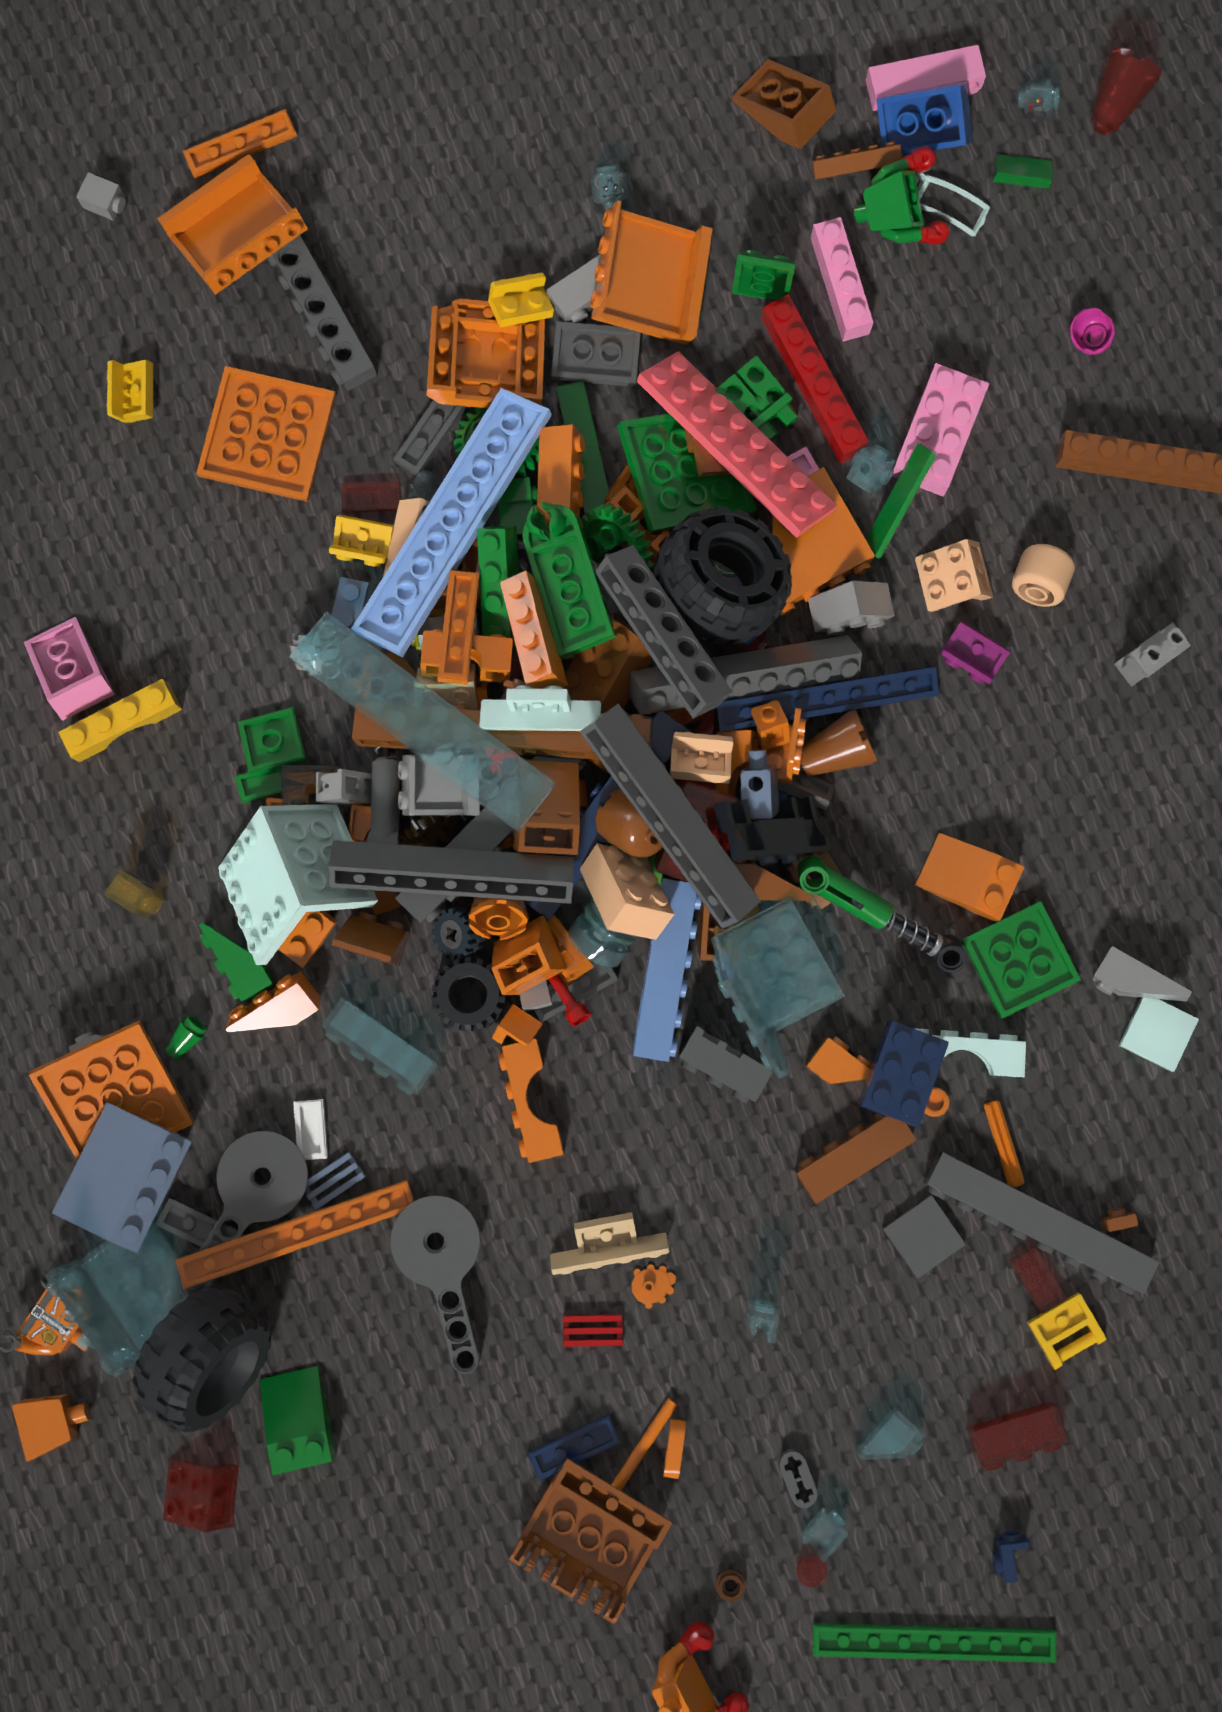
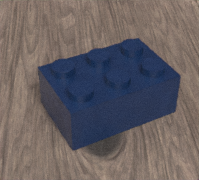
[857,1021,949,1128]

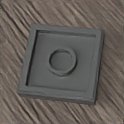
[882,1195,966,1279]

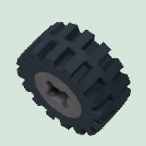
[432,905,486,960]

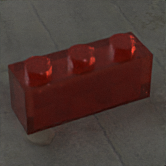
[966,1401,1068,1470]

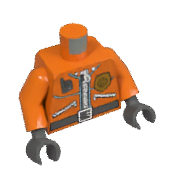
[0,1266,96,1355]

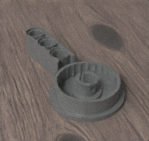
[182,1131,308,1294]
[390,1196,481,1374]

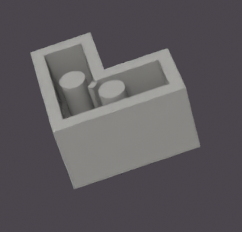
[808,581,895,636]

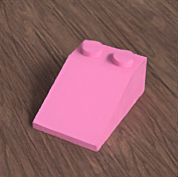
[24,617,115,721]

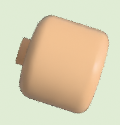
[1012,544,1075,607]

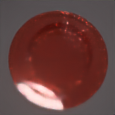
[796,1555,827,1587]

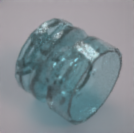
[568,897,639,968]

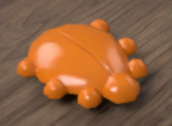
[631,1264,676,1309]

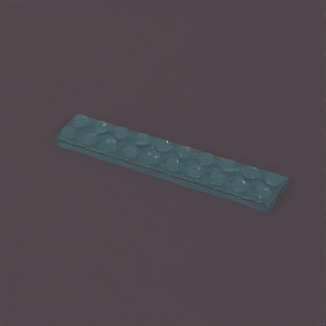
[289,611,556,832]

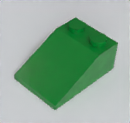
[732,250,796,301]
[260,1366,337,1475]

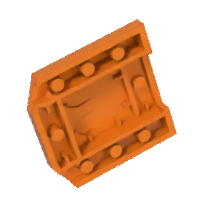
[426,299,545,408]

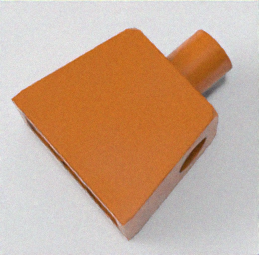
[12,1394,91,1462]

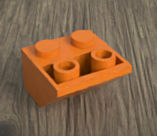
[491,916,567,995]

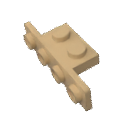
[550,1212,670,1275]

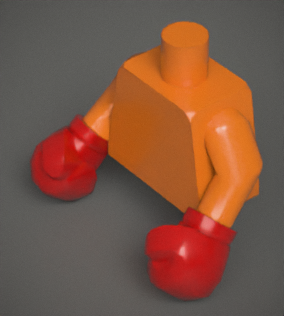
[652,1621,750,1712]

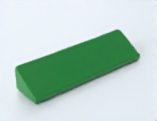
[866,443,937,559]

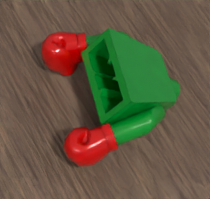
[854,146,950,245]

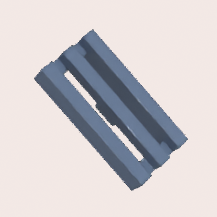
[305,1152,366,1210]

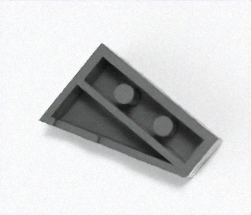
[678,1026,773,1104]

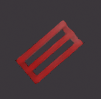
[563,1314,623,1347]

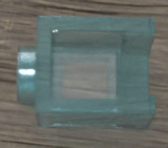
[799,1508,849,1562]

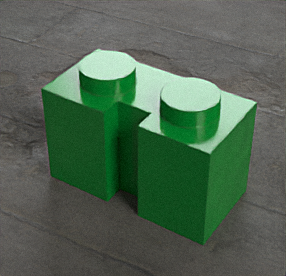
[498,477,537,538]

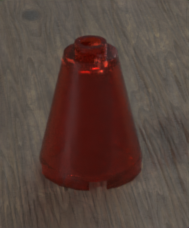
[1091,48,1162,135]

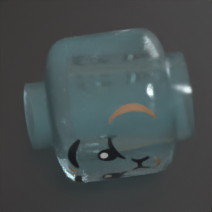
[590,165,629,210]

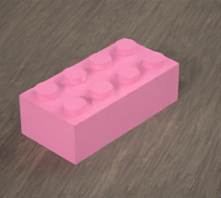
[891,363,989,497]

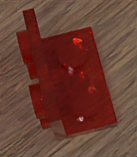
[163,1459,238,1532]

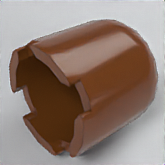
[595,788,663,858]

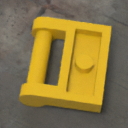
[1027,1292,1106,1370]

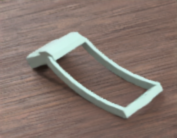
[915,173,990,236]

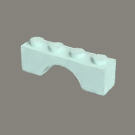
[913,1028,1026,1077]

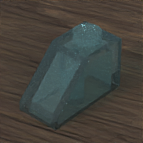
[855,1405,925,1460]

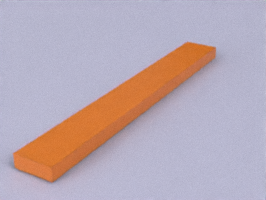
[175,1180,414,1289]

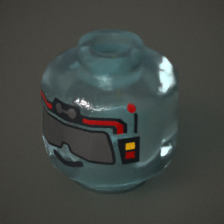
[1018,79,1060,118]

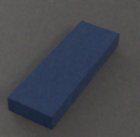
[527,1414,621,1481]

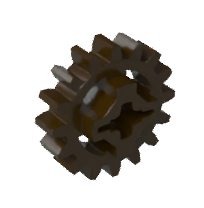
[400,815,463,848]

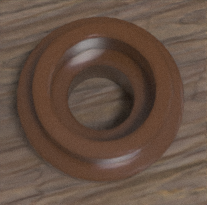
[715,1569,746,1601]

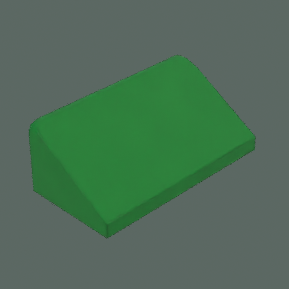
[993,154,1053,189]

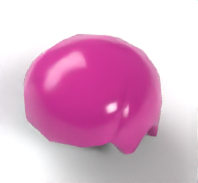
[1070,308,1116,355]

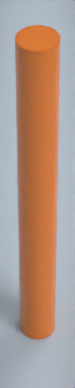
[612,1398,678,1491]

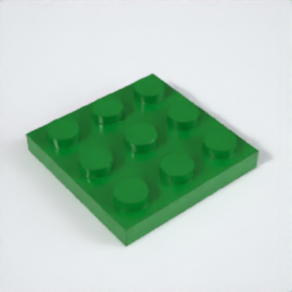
[961,901,1081,1019]

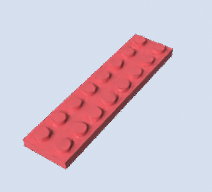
[637,351,837,538]

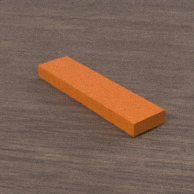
[183,109,297,179]
[437,570,479,685]

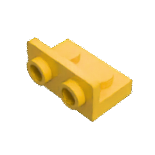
[488,273,554,328]

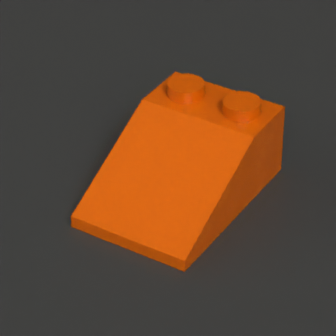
[915,833,1025,922]

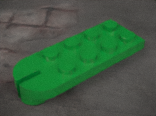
[523,501,617,659]

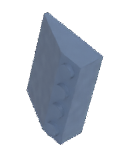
[52,1102,192,1253]

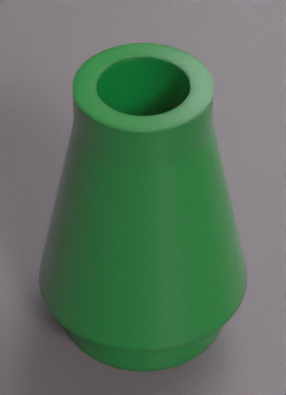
[165,1015,207,1060]

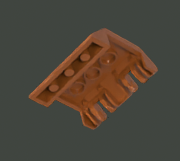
[508,1458,673,1624]

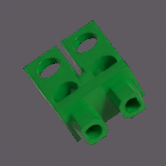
[715,355,798,441]

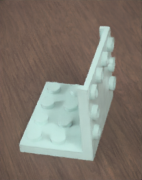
[218,804,378,965]

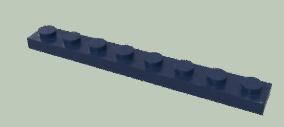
[714,666,939,732]

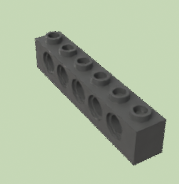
[267,235,377,391]
[595,545,732,718]

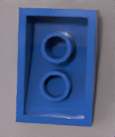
[876,81,973,155]

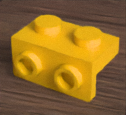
[107,360,153,423]
[329,514,394,567]

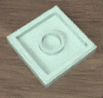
[1118,998,1199,1072]

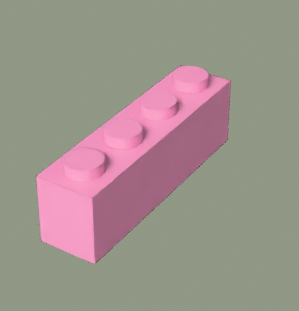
[866,45,986,111]
[811,217,874,342]

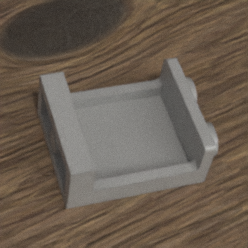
[398,755,480,816]

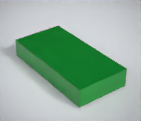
[234,766,294,804]

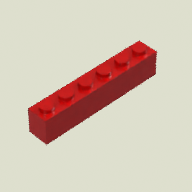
[761,294,869,465]

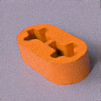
[663,1419,686,1479]

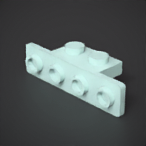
[480,685,601,731]

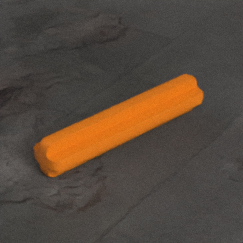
[984,1100,1025,1187]

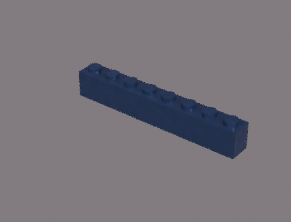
[524,711,689,920]

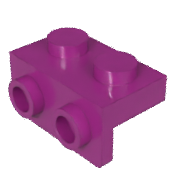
[941,620,1011,684]

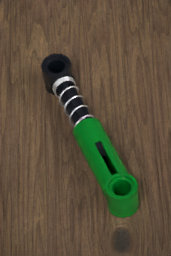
[798,856,966,973]

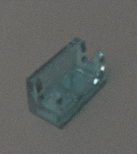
[746,1297,781,1343]

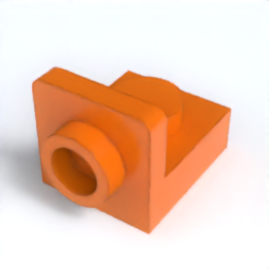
[751,700,790,750]

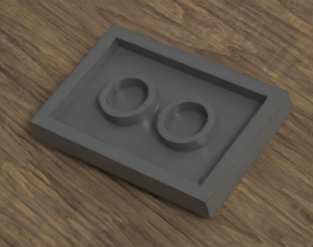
[551,321,641,387]

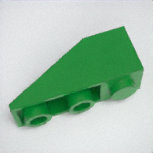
[199,923,276,1002]

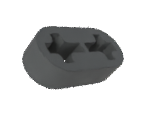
[779,1449,818,1508]

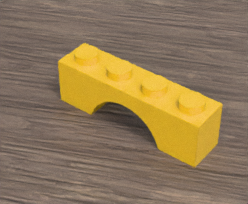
[58,679,182,762]

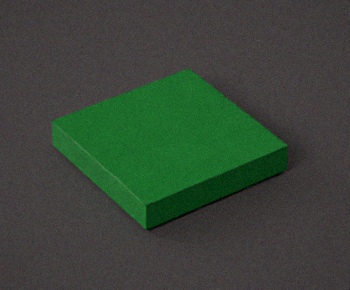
[238,707,307,777]

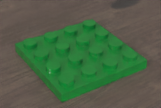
[617,413,756,534]

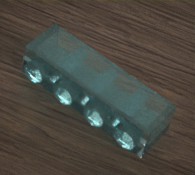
[321,997,440,1095]

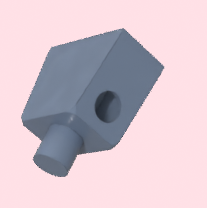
[741,749,780,819]

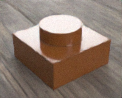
[1100,1208,1139,1232]

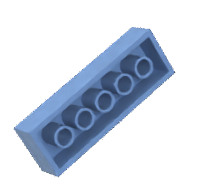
[631,878,701,1062]

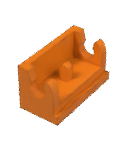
[547,915,594,986]

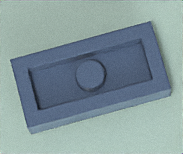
[328,577,369,639]

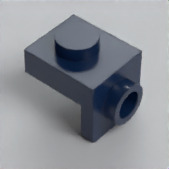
[992,1531,1031,1583]

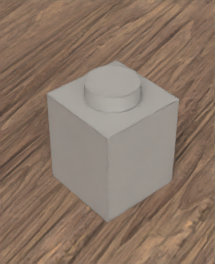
[76,172,126,221]

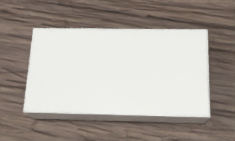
[294,1099,328,1160]

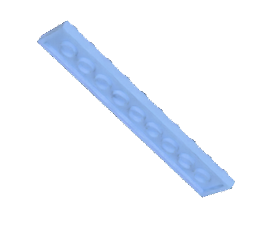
[351,388,552,657]

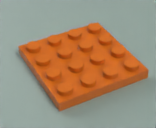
[196,366,337,502]
[29,1020,194,1160]

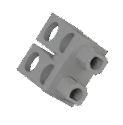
[1114,623,1191,687]

